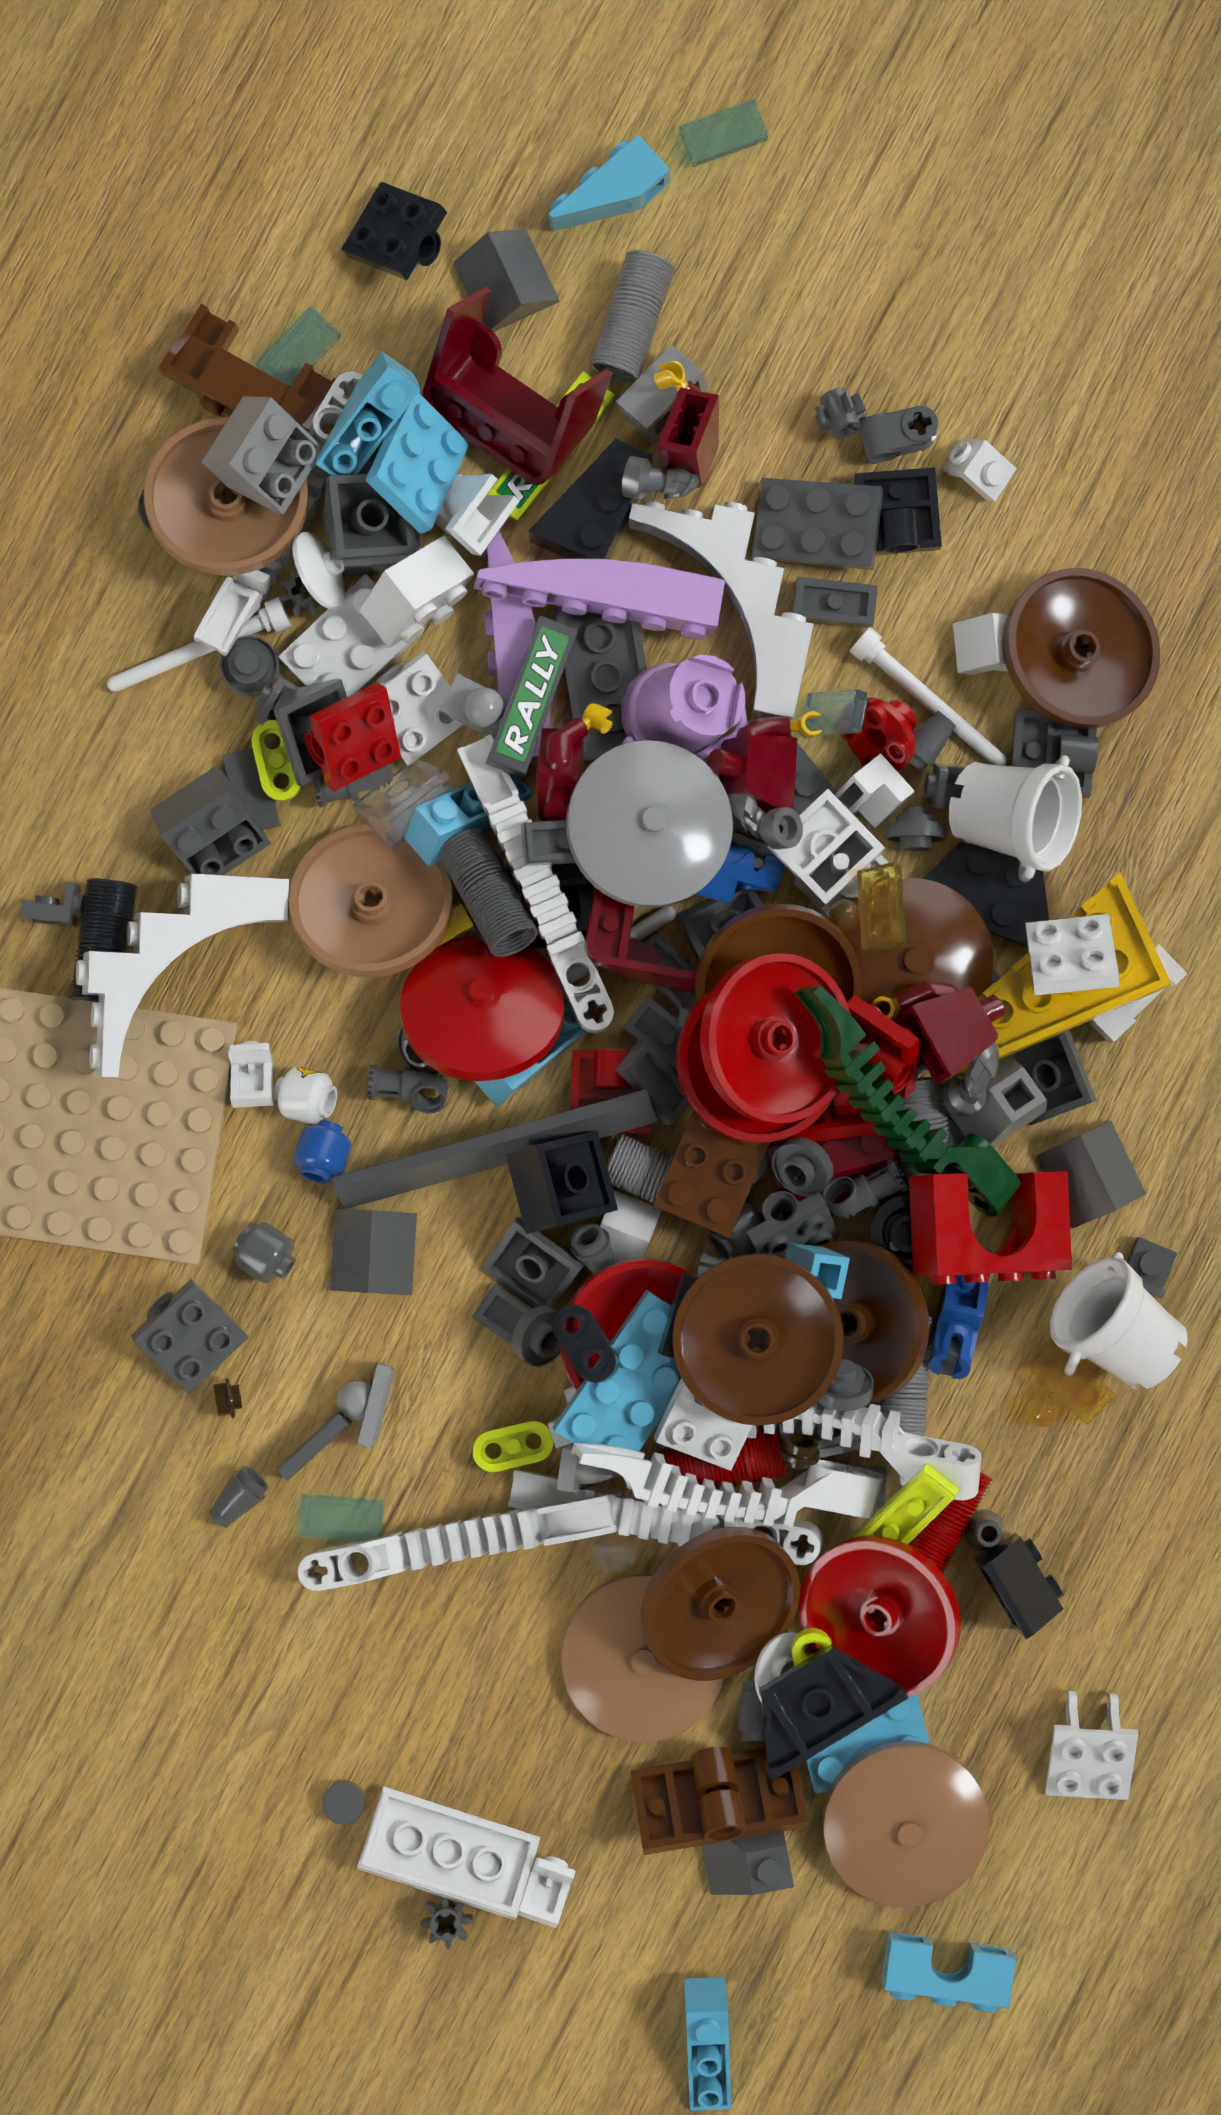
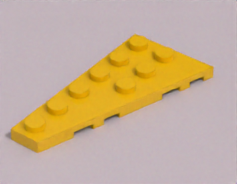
[940,872,1171,1084]

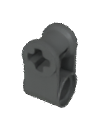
[859,406,938,464]

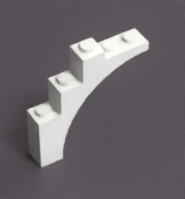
[629,501,814,720]
[76,874,289,1078]

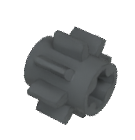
[815,388,866,439]
[280,567,319,617]
[421,1897,473,1949]

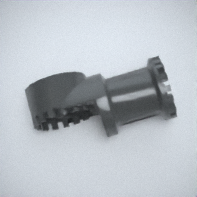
[313,763,393,808]
[367,1065,449,1114]
[822,1158,909,1219]

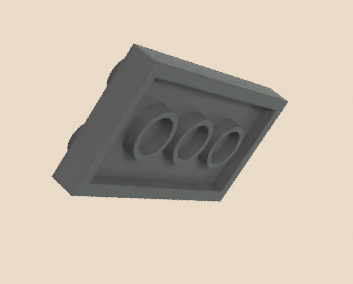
[554,605,647,764]

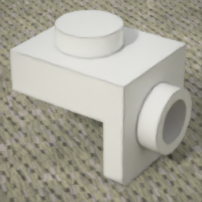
[943,438,1017,502]
[228,1041,273,1108]
[517,1856,576,1928]

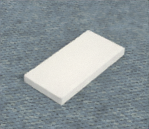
[357,1786,541,1920]

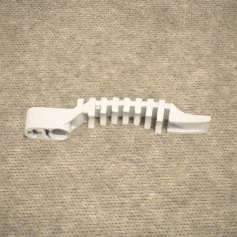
[194,372,362,657]
[457,734,614,1033]
[747,1402,981,1500]
[571,1443,885,1527]
[508,1469,823,1565]
[298,1494,617,1591]

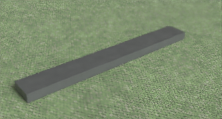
[332,1089,658,1209]

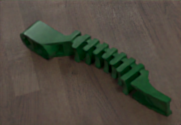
[793,986,1021,1217]

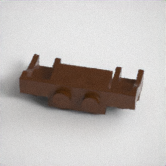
[159,304,336,432]

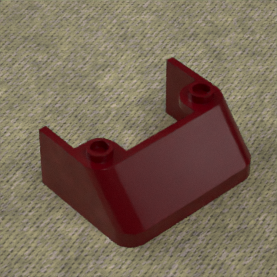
[422,286,613,485]
[585,887,696,992]

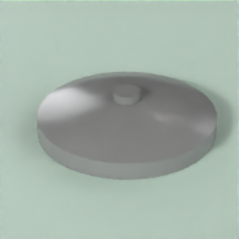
[566,740,733,908]

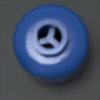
[293,1120,352,1184]

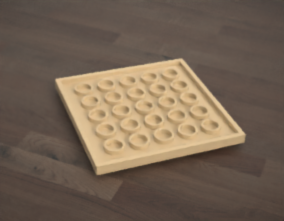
[0,988,239,1265]

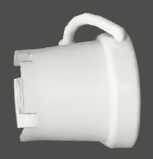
[949,755,1082,882]
[1050,1252,1188,1390]

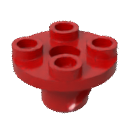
[838,697,917,772]

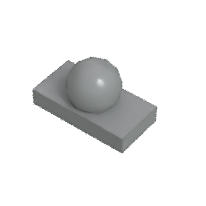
[439,673,509,739]
[337,1363,395,1448]

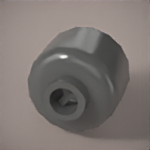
[708,1201,766,1259]
[233,1222,296,1283]

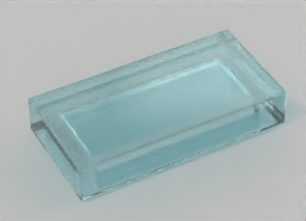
[679,99,768,167]
[256,306,341,389]
[804,689,868,735]
[299,1494,385,1541]

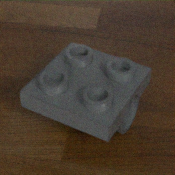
[1010,708,1098,798]
[747,1191,839,1258]
[131,1279,249,1394]

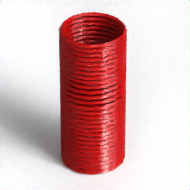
[656,1427,786,1490]
[908,1472,992,1573]

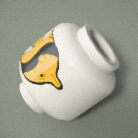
[273,1067,337,1124]

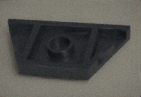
[922,842,1049,947]
[760,1644,909,1781]

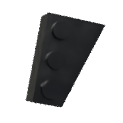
[528,438,653,560]

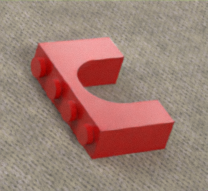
[909,1171,1072,1284]

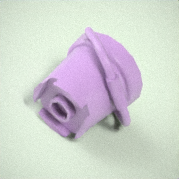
[621,655,748,760]

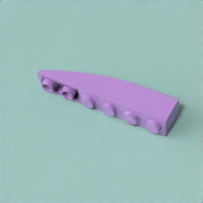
[480,531,551,764]
[473,559,725,639]

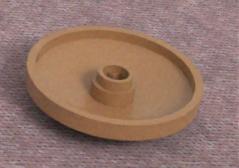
[144,417,309,576]
[289,823,453,977]
[561,1574,724,1742]
[822,1741,989,1907]

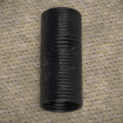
[70,878,139,1002]

